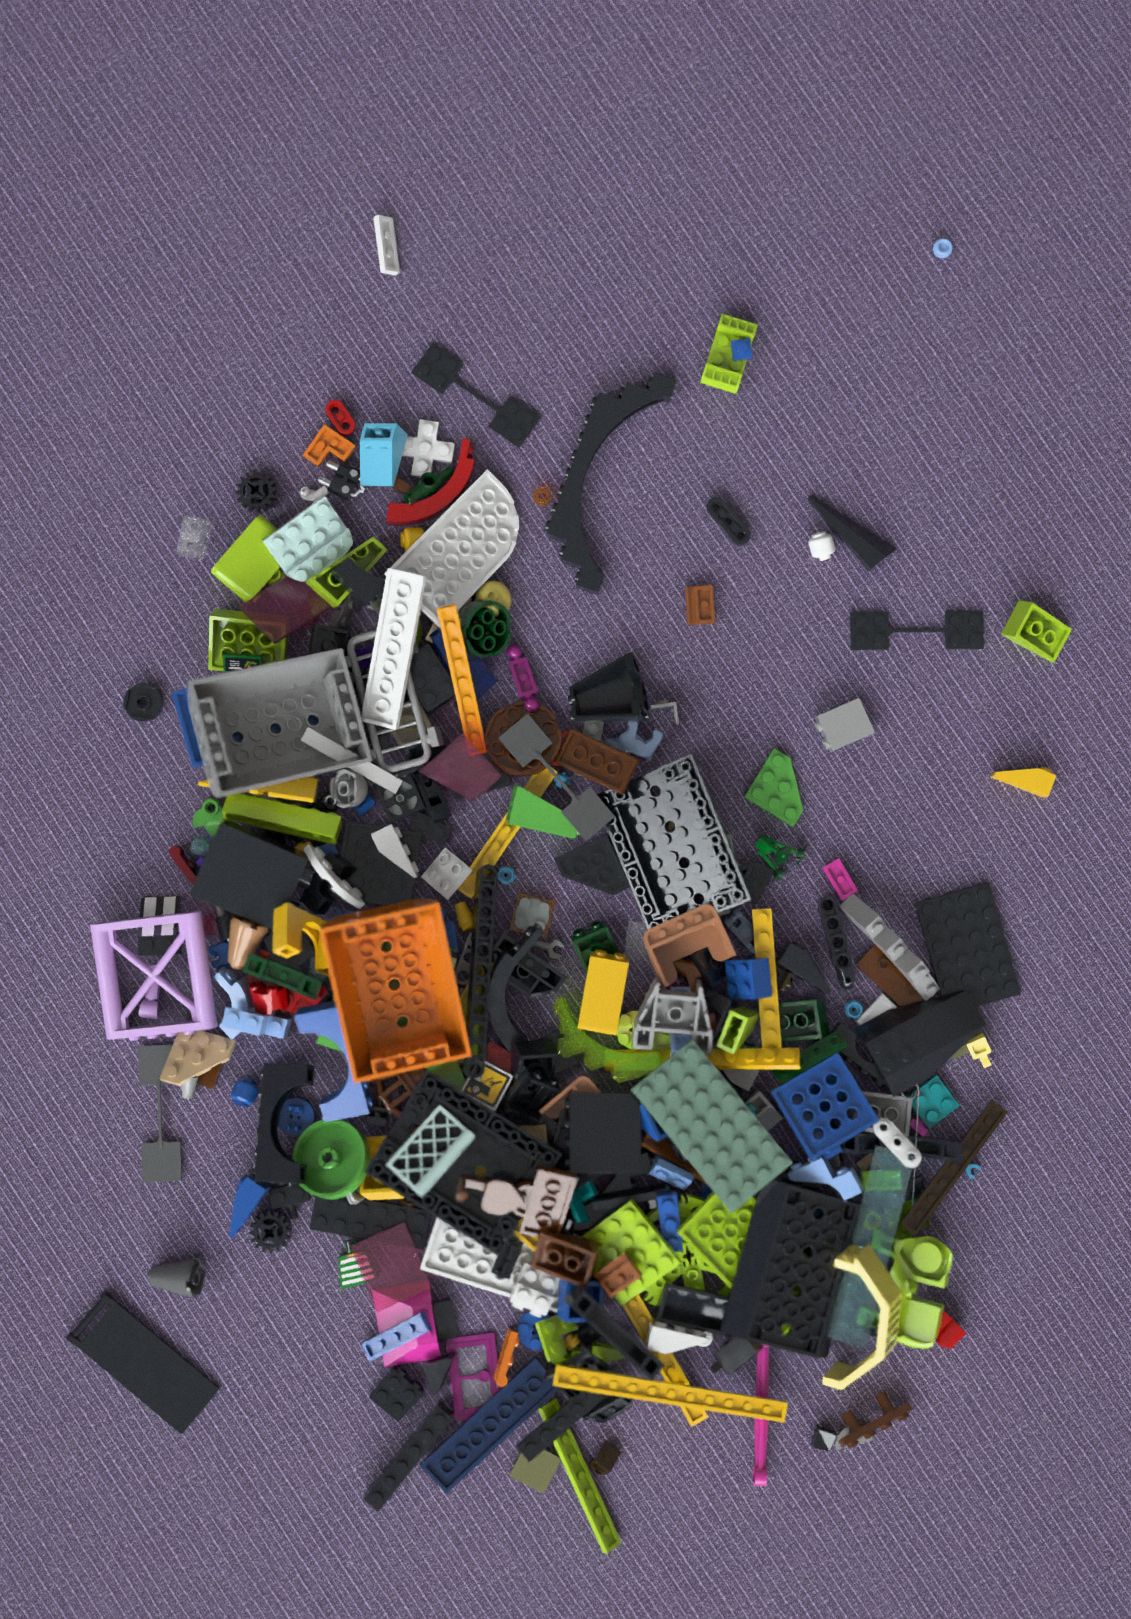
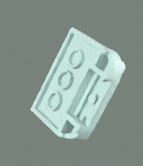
[262,496,353,582]

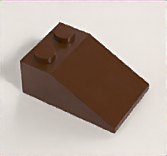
[531,1231,602,1288]

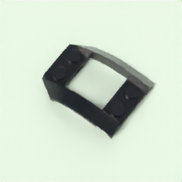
[544,1345,633,1423]

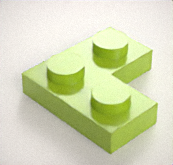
[535,1315,578,1361]

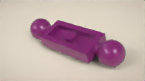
[507,644,540,712]

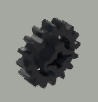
[235,470,278,513]
[249,1209,292,1253]

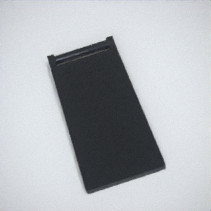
[66,1291,219,1434]

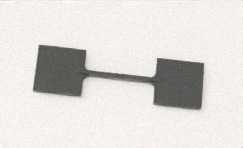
[498,714,615,841]
[138,1044,182,1182]

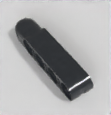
[817,896,855,990]

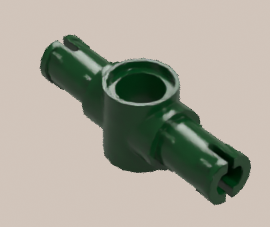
[403,465,454,505]

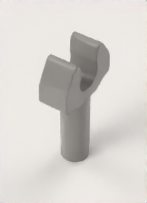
[532,939,564,959]

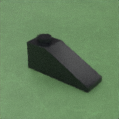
[413,765,452,823]

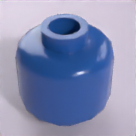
[230,1077,259,1108]

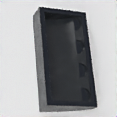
[654,1283,731,1337]

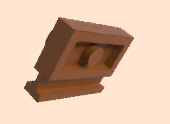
[685,585,715,626]
[594,1252,643,1298]

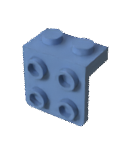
[649,1154,694,1191]

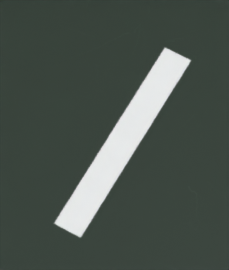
[301,727,402,794]

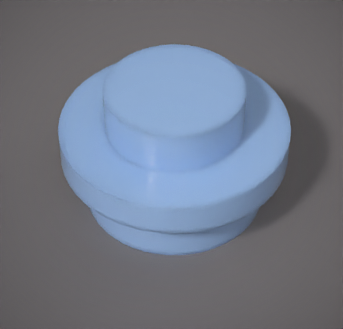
[933,239,952,258]

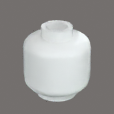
[808,531,835,561]

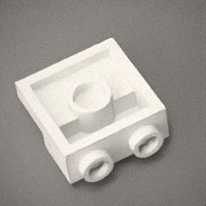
[509,1262,559,1317]

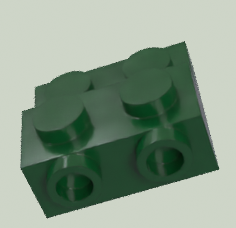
[570,920,619,975]

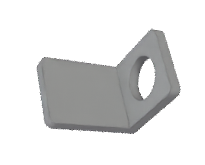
[650,700,679,726]

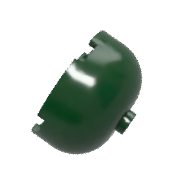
[458,599,512,658]

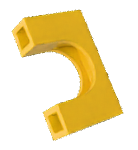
[273,903,330,977]

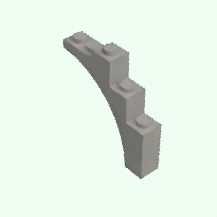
[839,893,940,1001]

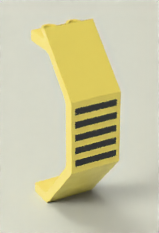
[823,1244,902,1390]

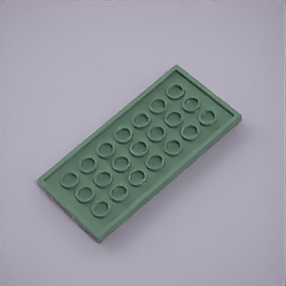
[631,1039,792,1213]

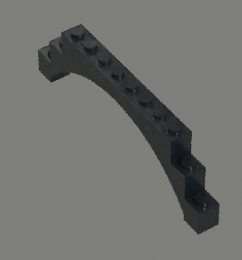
[544,372,676,596]

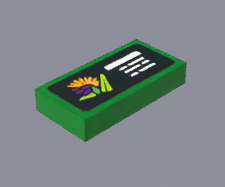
[223,653,263,673]

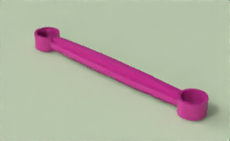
[753,1345,770,1486]

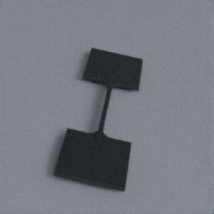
[411,343,541,448]
[850,611,984,650]

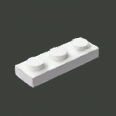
[374,215,400,275]

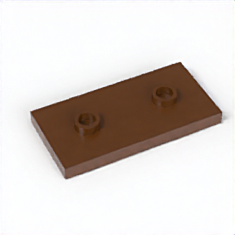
[554,728,640,795]
[855,944,930,1007]

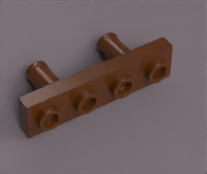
[838,1392,912,1449]

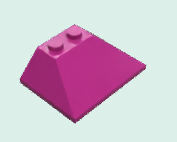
[372,1280,442,1367]

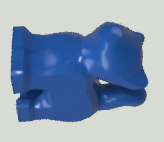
[208,940,244,971]

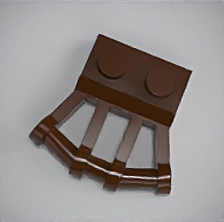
[371,1068,426,1117]

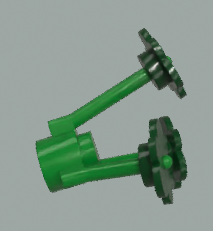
[755,835,807,883]

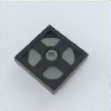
[375,773,425,824]

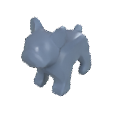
[603,721,663,762]

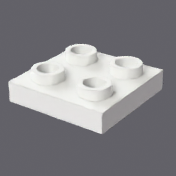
[421,847,472,900]

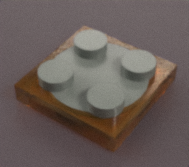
[509,892,555,938]

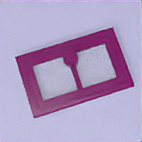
[445,1332,501,1421]

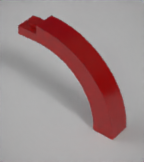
[386,438,475,526]

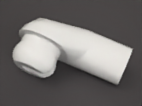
[300,485,330,502]

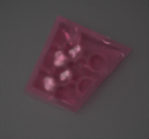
[419,733,501,801]

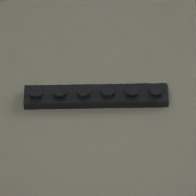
[516,1390,608,1462]

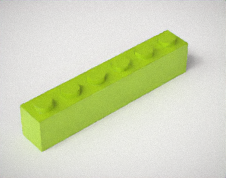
[222,792,342,845]

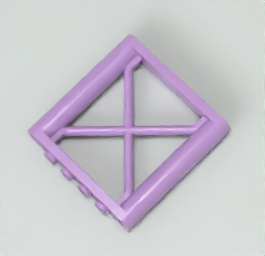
[90,911,218,1041]

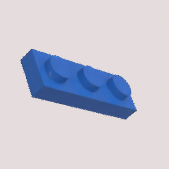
[657,1192,683,1252]

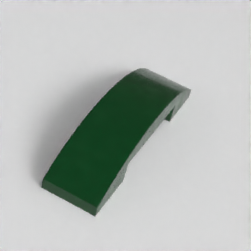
[242,953,323,1000]

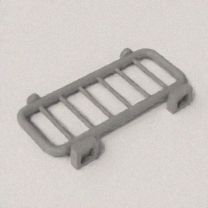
[345,629,444,773]

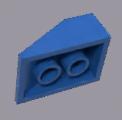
[229,1172,272,1239]

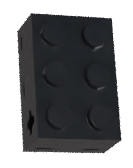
[410,644,456,714]

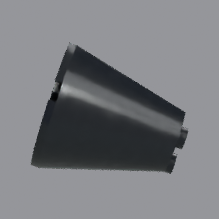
[568,652,649,722]

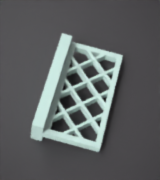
[386,1105,475,1198]

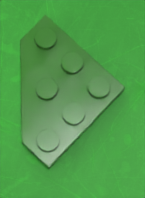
[744,748,803,827]

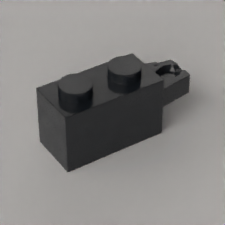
[710,1336,764,1374]

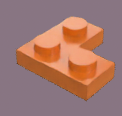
[303,424,356,467]

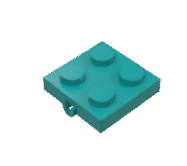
[906,1074,960,1129]

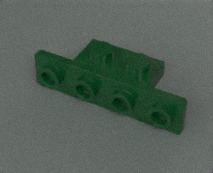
[772,1030,848,1085]

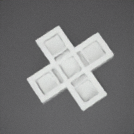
[402,419,455,478]

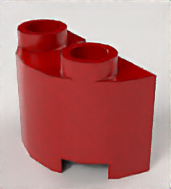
[249,982,289,1015]

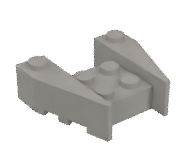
[631,976,713,1055]

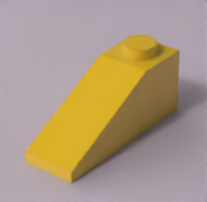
[990,767,1056,798]

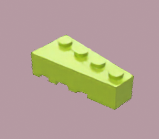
[305,536,388,608]

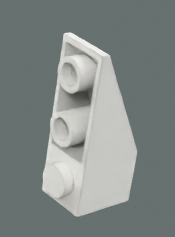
[371,824,419,878]
[644,1321,709,1354]

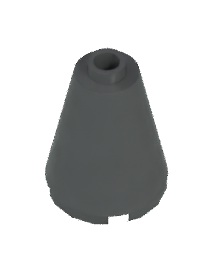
[147,1258,205,1298]

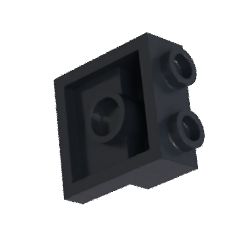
[308,623,351,656]
[369,1366,424,1422]

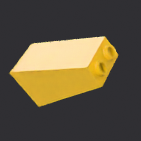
[578,950,629,1035]

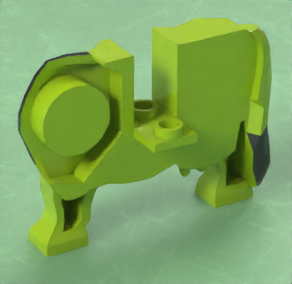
[857,1227,953,1349]

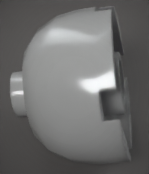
[330,769,368,808]

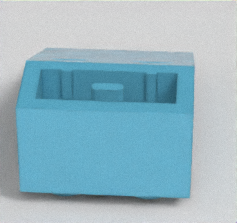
[360,423,408,486]

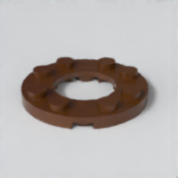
[485,701,562,776]

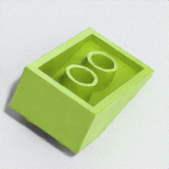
[1001,600,1072,663]

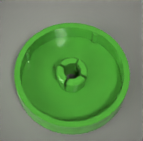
[292,1120,371,1199]

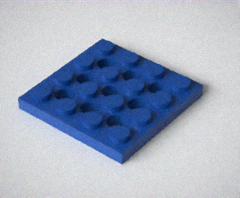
[770,1053,879,1161]

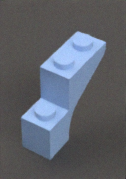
[221,1007,292,1039]
[788,1155,864,1200]

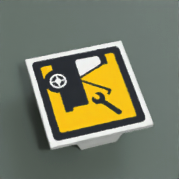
[461,1061,513,1111]

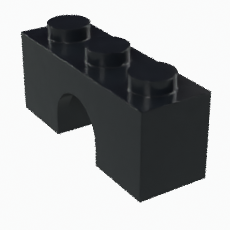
[299,853,355,915]

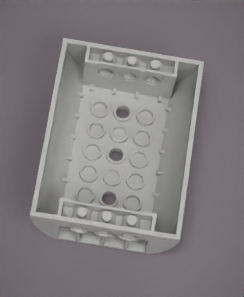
[187,648,372,798]

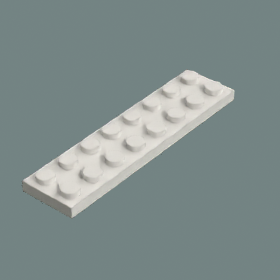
[361,568,427,730]

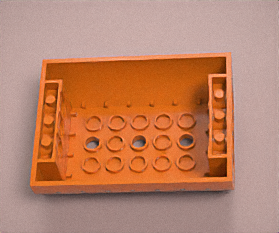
[320,899,471,1083]

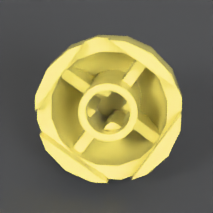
[474,580,512,617]

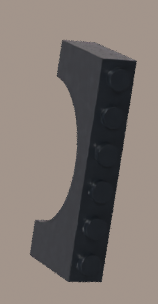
[253,1063,315,1184]

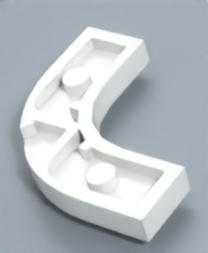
[304,844,365,909]

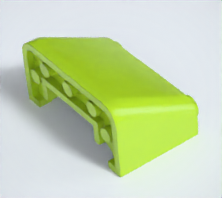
[211,515,281,607]

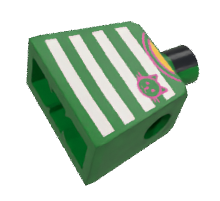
[338,1239,379,1289]

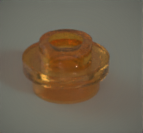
[532,487,551,506]

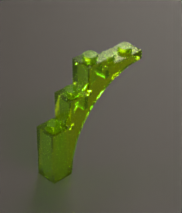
[553,997,663,1083]

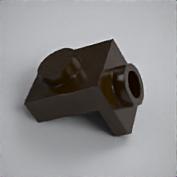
[589,1441,622,1475]

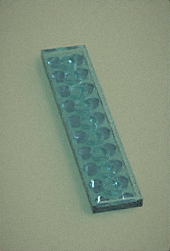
[828,1145,915,1349]

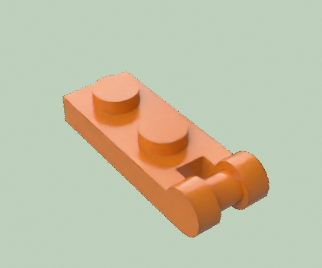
[493,1327,520,1387]

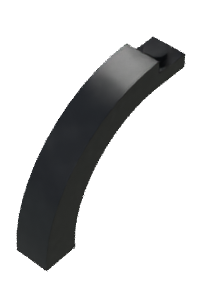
[841,1131,963,1162]

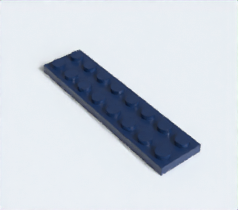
[420,1356,558,1494]

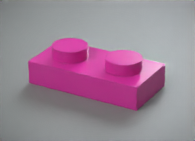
[822,858,858,901]

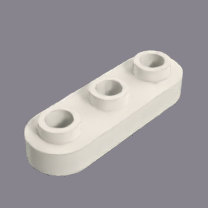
[873,1118,921,1168]

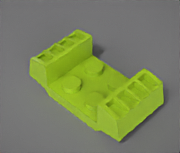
[700,314,758,394]

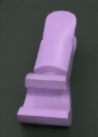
[139,965,162,1019]

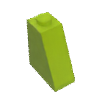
[717,1006,760,1054]

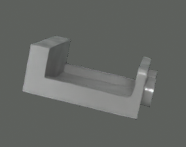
[814,698,875,753]

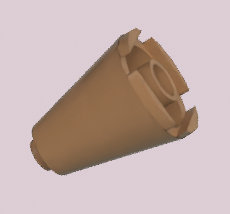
[228,914,269,970]

